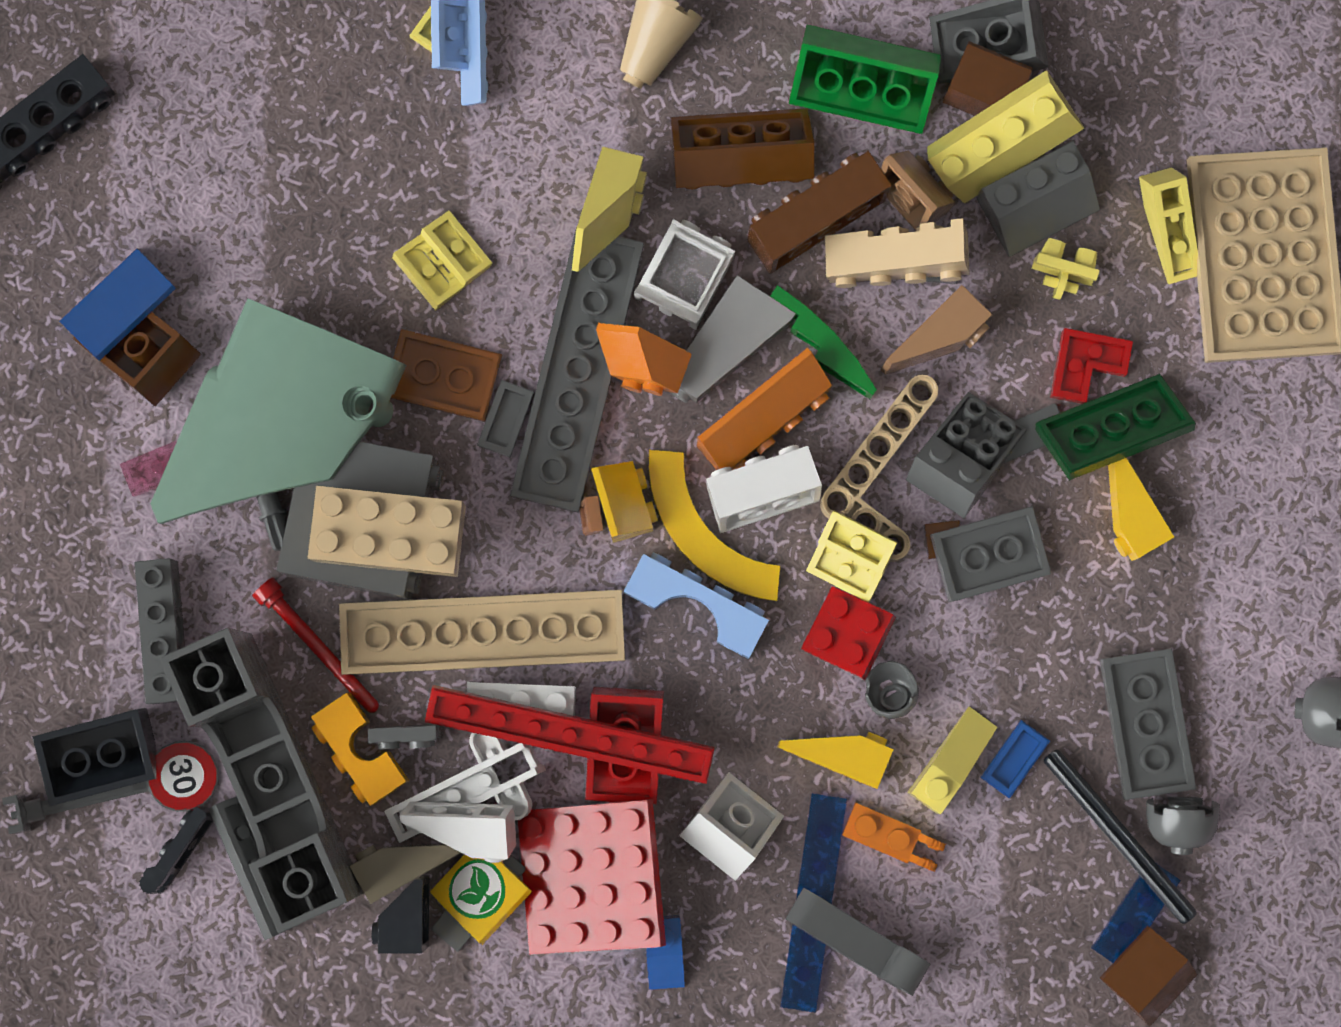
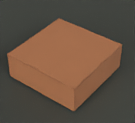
[580,495,603,536]

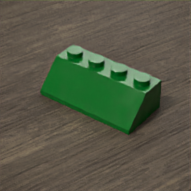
[788,24,941,134]

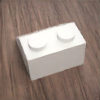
[680,772,784,881]

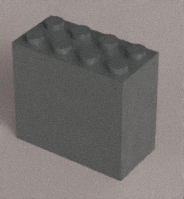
[276,441,444,600]

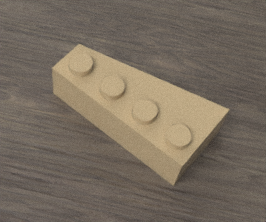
[825,218,970,288]

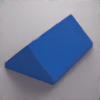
[59,248,176,361]

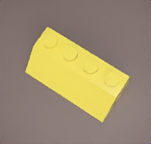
[927,70,1084,204]

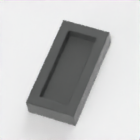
[477,380,534,458]

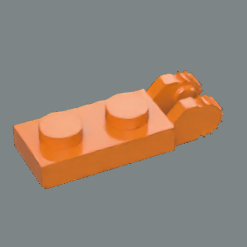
[841,802,946,872]

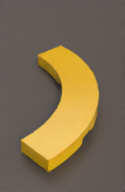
[649,450,780,601]

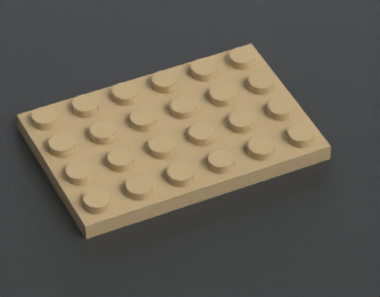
[1187,148,1341,363]

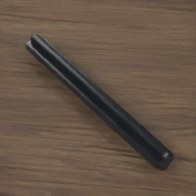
[1044,749,1197,924]

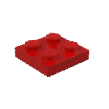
[801,586,896,680]

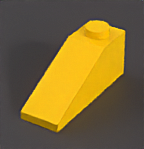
[1108,458,1174,561]
[777,732,894,789]

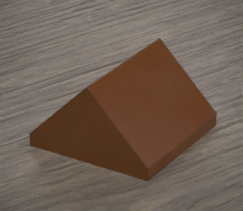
[942,41,1033,116]
[1100,926,1198,1027]

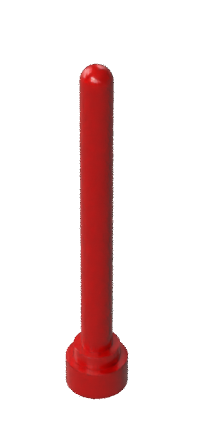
[252,577,379,713]

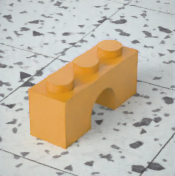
[311,693,409,806]

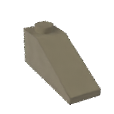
[350,844,461,904]

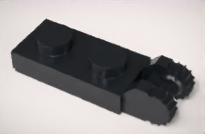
[139,806,214,894]

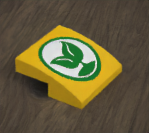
[430,854,532,945]

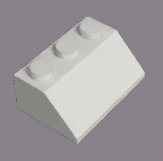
[706,445,822,533]

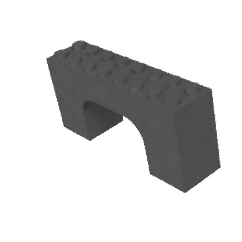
[159,627,364,934]

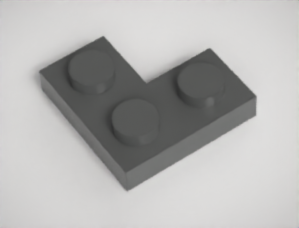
[368,724,443,749]

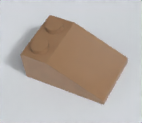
[881,150,955,231]
[881,285,992,375]

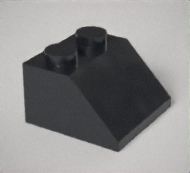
[371,875,430,954]

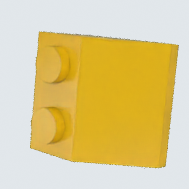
[591,461,658,543]

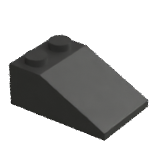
[929,0,1049,84]

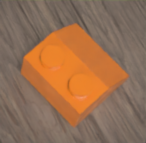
[596,323,692,396]

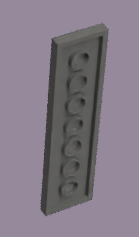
[510,227,644,513]

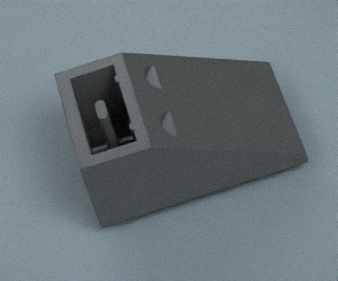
[906,392,1027,518]

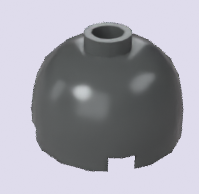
[1294,677,1341,749]
[1146,797,1220,855]

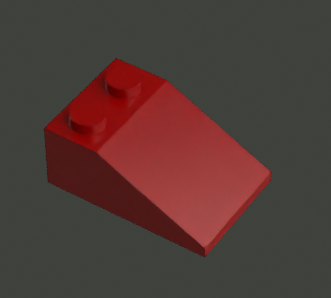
[585,687,664,805]

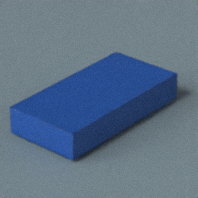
[980,720,1050,798]

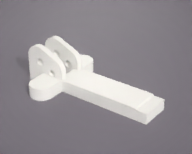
[384,733,546,843]

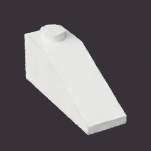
[400,802,516,863]

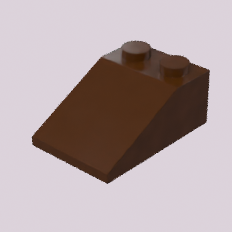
[72,312,201,407]

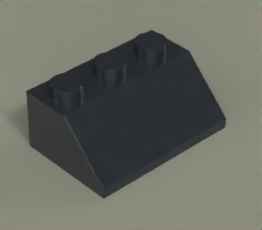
[32,708,156,807]

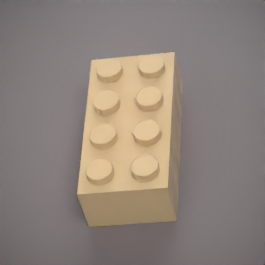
[308,486,466,577]

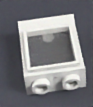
[634,219,735,330]

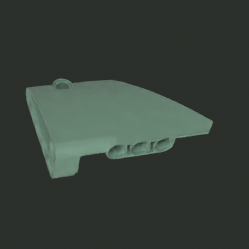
[150,298,407,524]

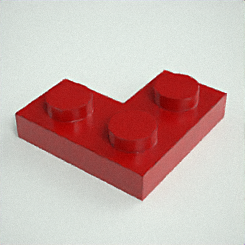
[1050,328,1133,404]

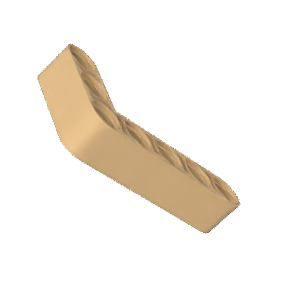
[820,375,938,562]

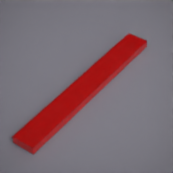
[425,685,715,784]

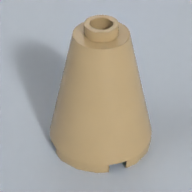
[620,0,703,89]

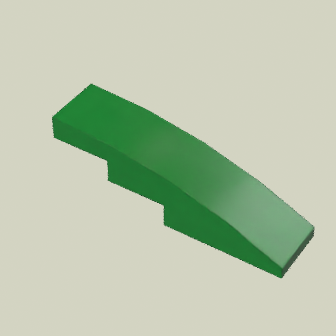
[770,285,877,400]

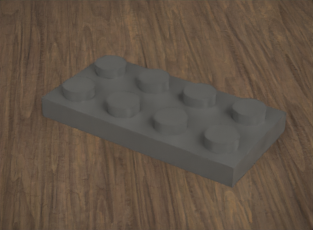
[1100,648,1196,800]

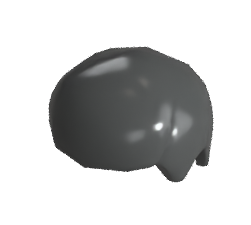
[865,660,919,720]

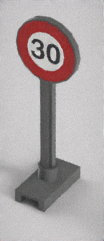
[2,741,218,834]

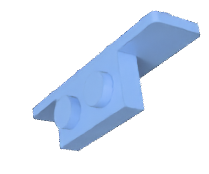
[431,0,488,106]

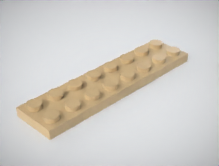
[339,590,625,675]

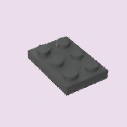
[930,506,1051,602]

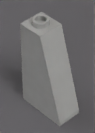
[670,276,796,403]

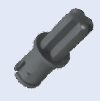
[256,492,287,551]

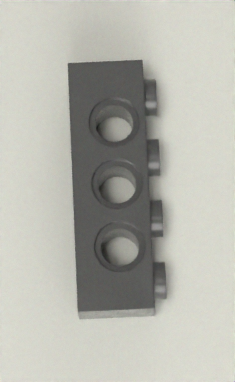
[134,558,185,705]

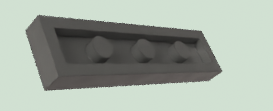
[208,796,300,940]

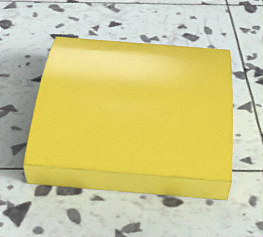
[392,211,493,311]
[806,510,898,603]

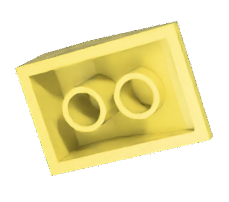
[572,146,647,272]

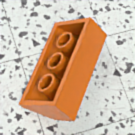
[696,348,832,470]

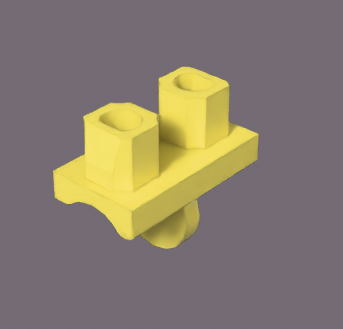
[1031,238,1100,300]

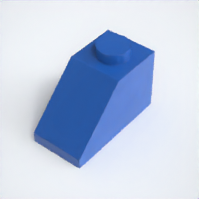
[646,915,685,990]

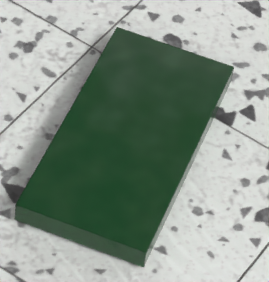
[1035,374,1196,481]

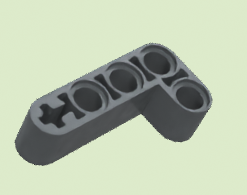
[785,888,931,996]

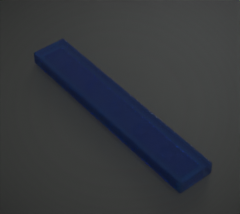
[780,793,847,1013]

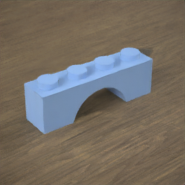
[623,552,769,659]

